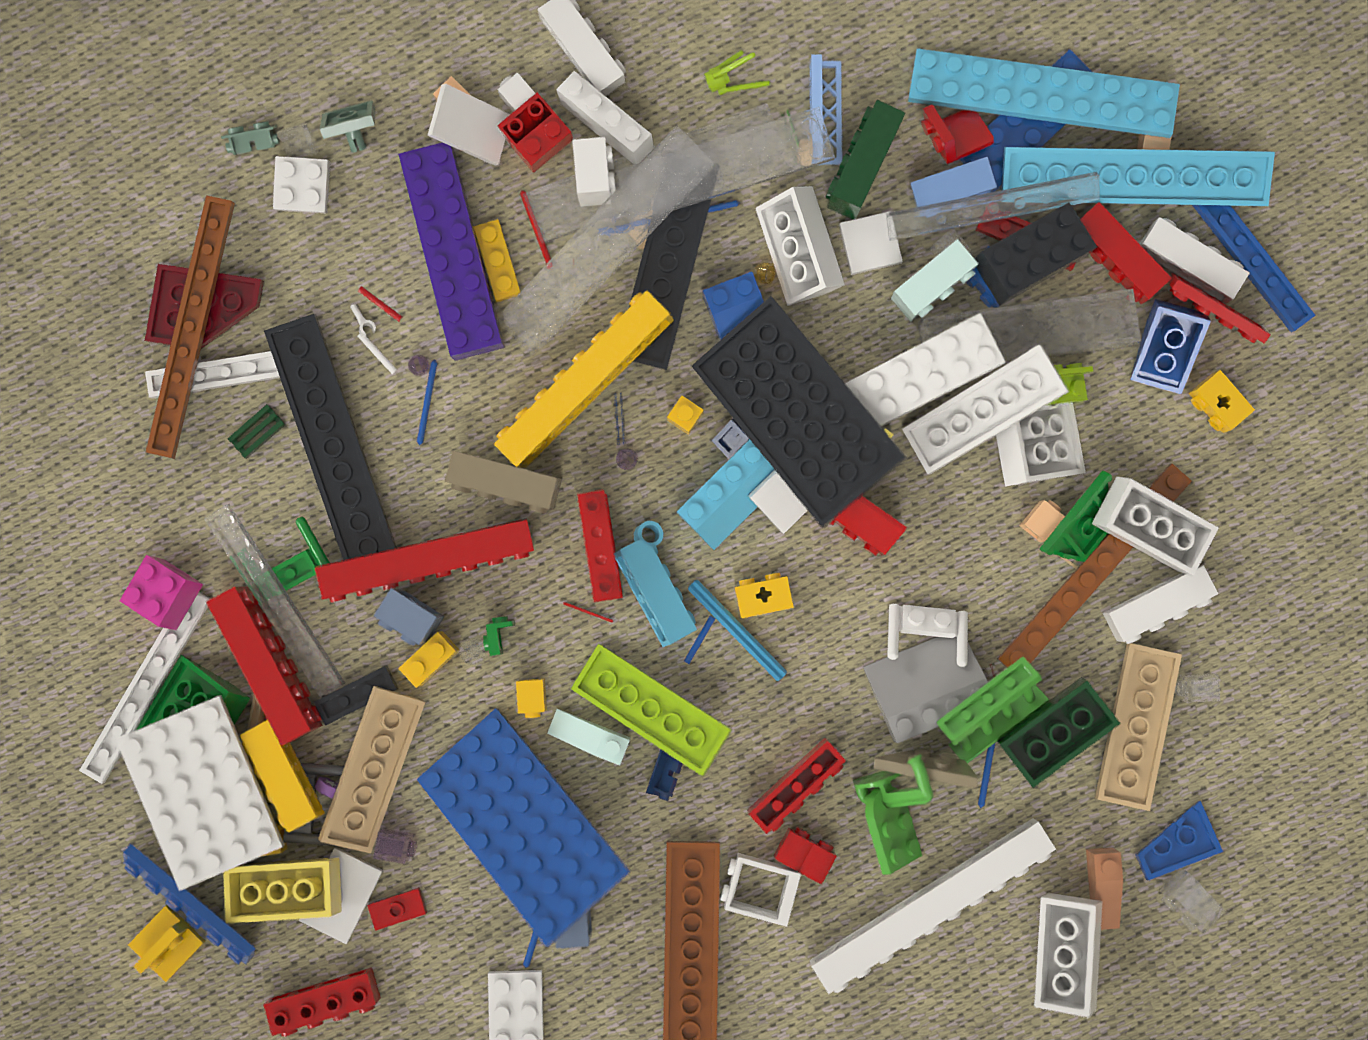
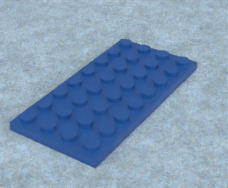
[417,708,631,947]

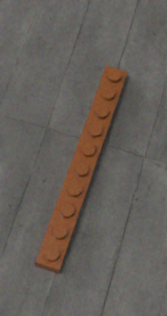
[146,195,235,459]
[997,464,1192,668]

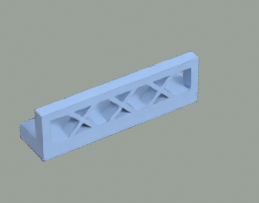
[810,55,842,165]

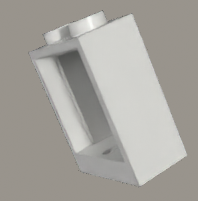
[720,853,801,927]

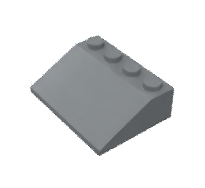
[863,637,988,743]

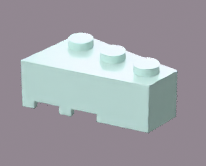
[891,239,978,322]

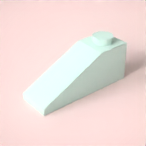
[547,709,631,765]

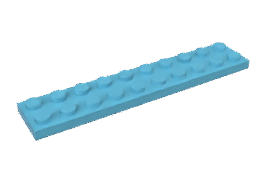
[908,48,1180,138]
[1001,147,1275,206]

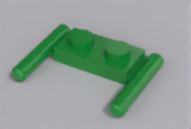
[238,517,330,602]

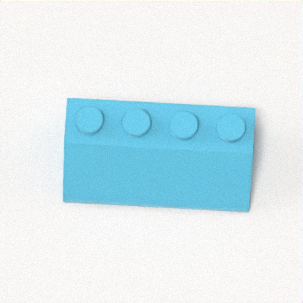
[677,440,774,550]

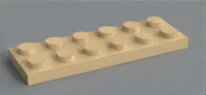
[1095,643,1182,811]
[318,686,425,853]

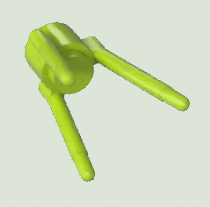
[704,50,770,96]

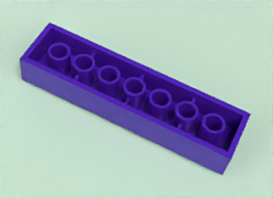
[398,142,505,361]

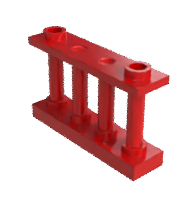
[577,490,623,602]

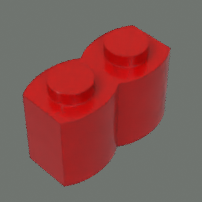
[773,827,837,885]

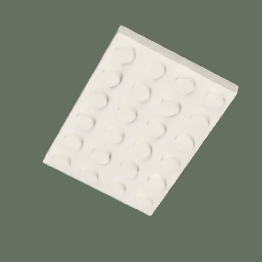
[116,696,284,891]

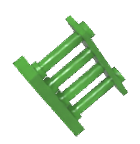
[937,657,1050,763]

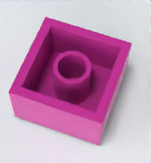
[119,555,203,630]

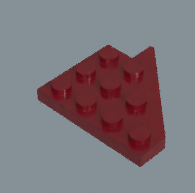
[145,264,264,349]

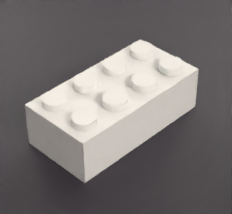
[1092,476,1219,576]
[1034,893,1102,1017]

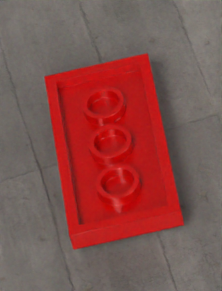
[1168,273,1271,344]

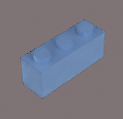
[910,156,997,218]

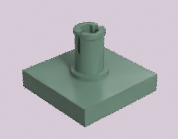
[320,100,376,152]

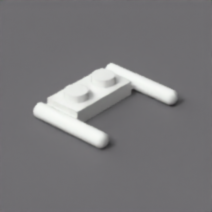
[887,604,968,667]

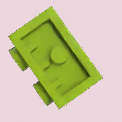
[1047,363,1094,405]

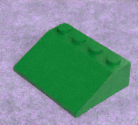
[135,655,250,731]

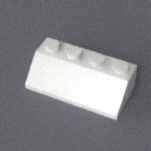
[756,186,845,306]

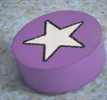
[315,777,338,798]

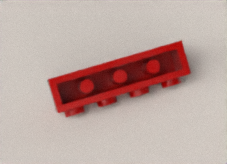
[1080,202,1172,305]
[747,738,846,834]
[263,967,381,1037]

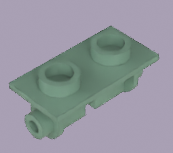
[221,121,280,155]

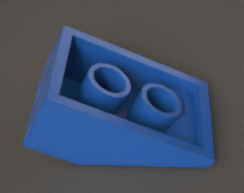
[702,271,764,340]
[1130,299,1211,395]

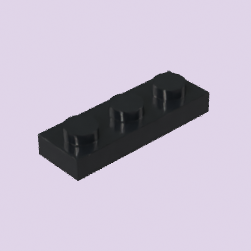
[314,665,399,726]

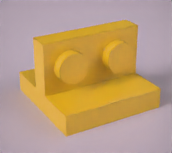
[128,905,206,982]

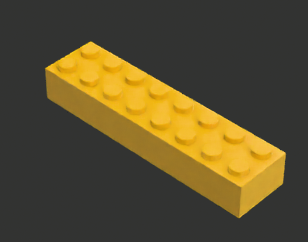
[494,291,674,468]

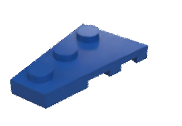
[1135,801,1223,881]

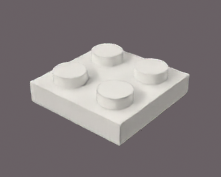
[273,156,330,214]

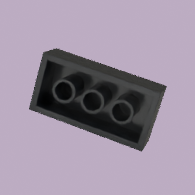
[975,202,1097,306]

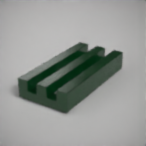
[227,404,286,459]

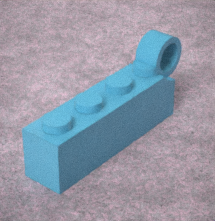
[614,521,697,647]

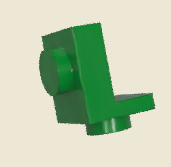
[483,616,516,656]

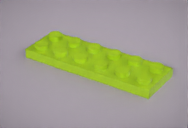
[571,644,732,776]

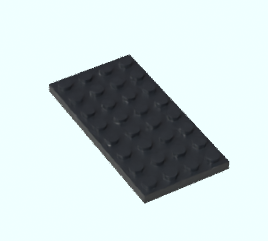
[692,296,907,528]

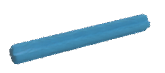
[688,580,787,681]

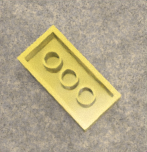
[224,857,342,923]

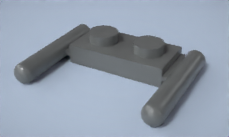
[283,763,345,846]

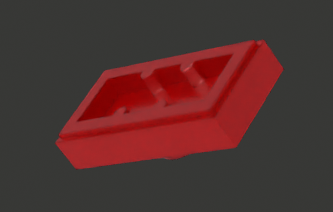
[367,887,427,931]

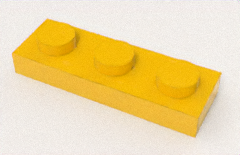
[473,219,521,302]

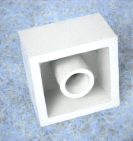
[573,137,616,207]

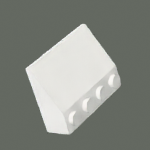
[996,403,1086,486]

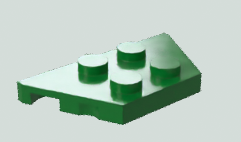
[1039,470,1112,562]

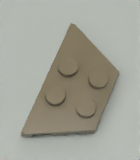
[874,748,979,789]

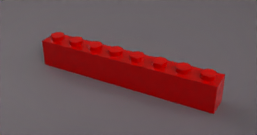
[315,518,534,602]

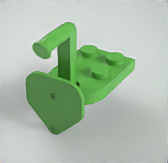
[853,754,933,875]

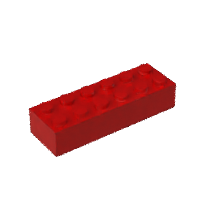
[206,586,323,746]

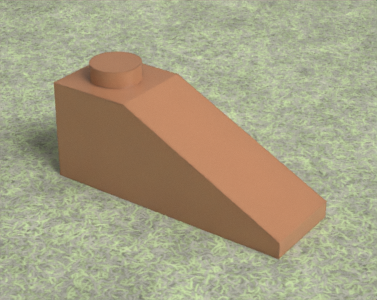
[1086,848,1123,930]

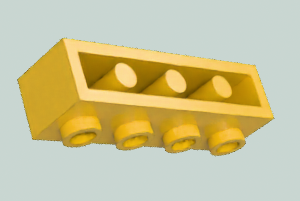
[240,720,325,832]

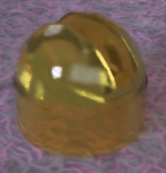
[753,262,775,284]

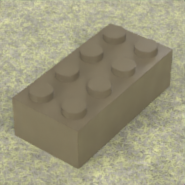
[445,451,562,513]

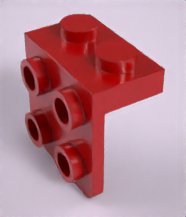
[921,104,994,164]

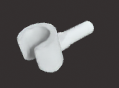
[350,304,376,337]

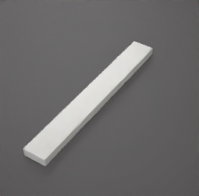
[79,592,211,784]

